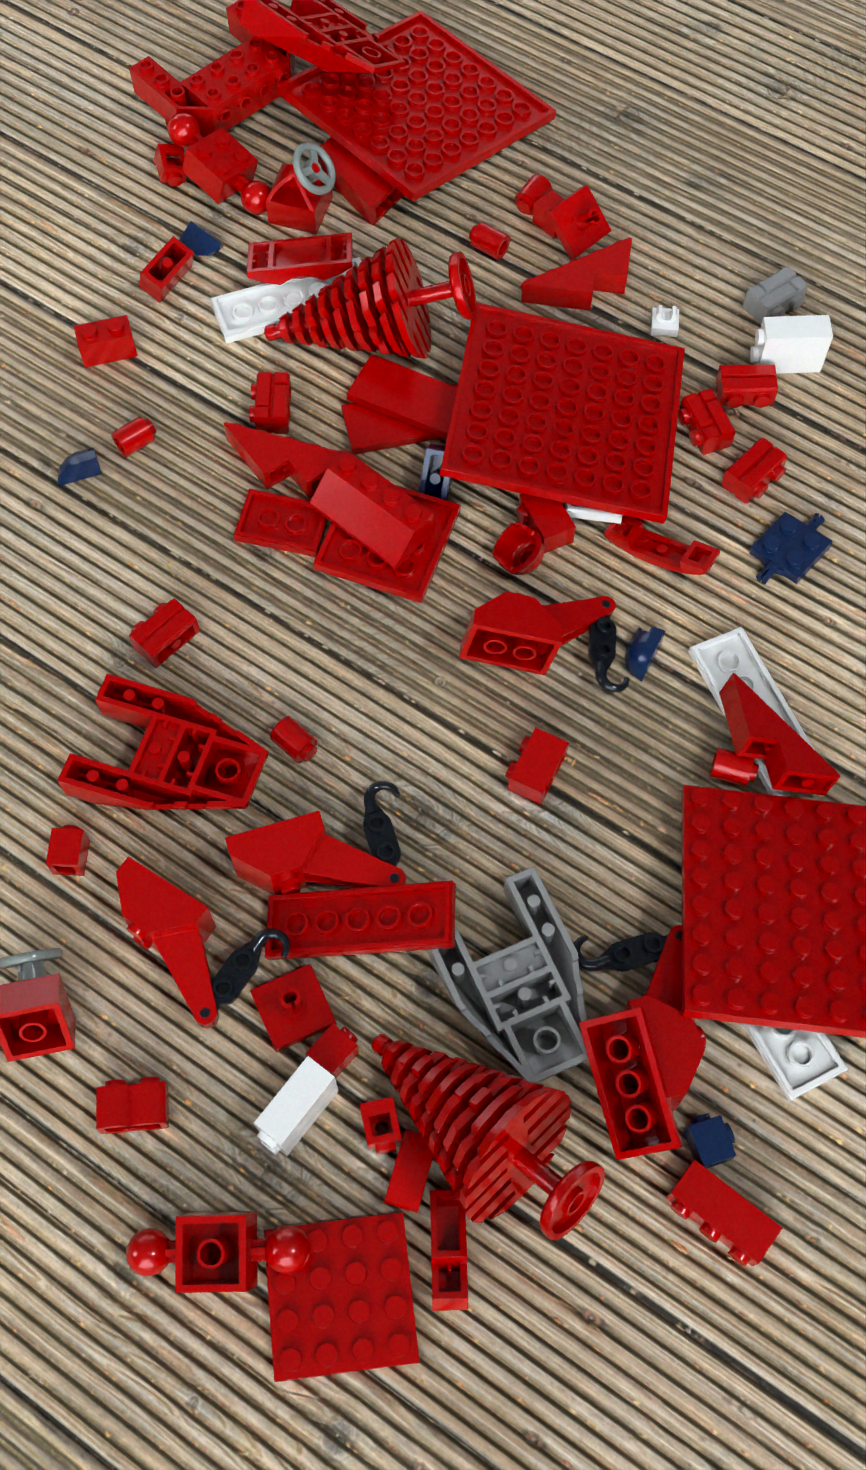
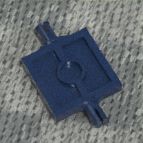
[750,512,832,584]

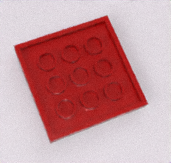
[313,485,461,603]
[264,1212,420,1382]

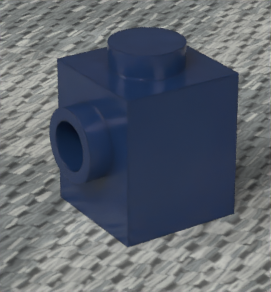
[683,1113,737,1169]

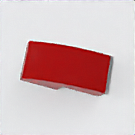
[384,1130,433,1213]

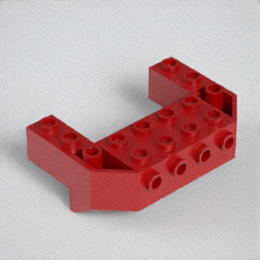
[129,0,295,137]

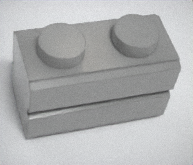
[743,266,808,325]

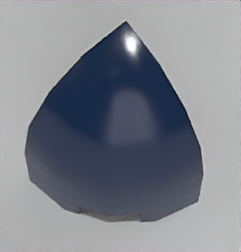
[179,221,224,256]
[57,448,102,486]
[625,627,665,682]

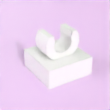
[651,305,679,337]

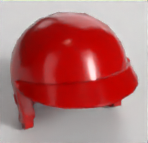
[492,522,544,575]

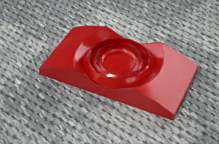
[247,232,353,285]

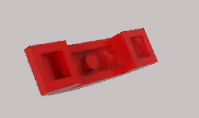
[604,515,720,575]

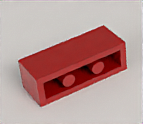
[666,1159,783,1266]

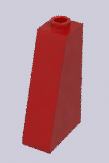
[318,137,404,226]

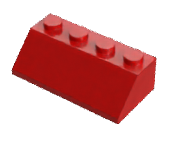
[310,450,434,570]
[579,1007,682,1160]

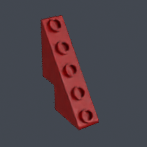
[520,237,632,311]
[224,422,345,498]
[719,673,840,795]

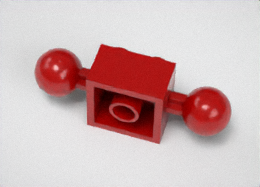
[168,112,271,215]
[126,1211,311,1293]

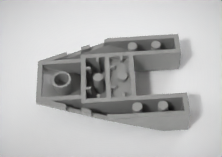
[426,866,589,1083]

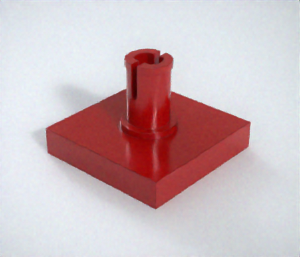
[545,185,612,260]
[250,964,337,1053]

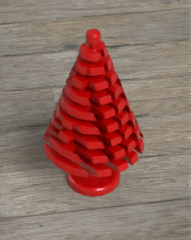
[264,237,477,359]
[371,1034,605,1240]

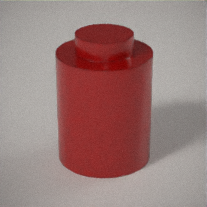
[515,174,552,215]
[469,222,511,260]
[111,416,156,457]
[270,716,317,763]
[710,747,759,786]

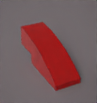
[430,1190,468,1311]

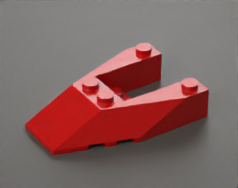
[240,0,405,73]
[57,673,269,810]

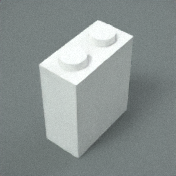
[750,315,833,374]
[254,1056,339,1156]

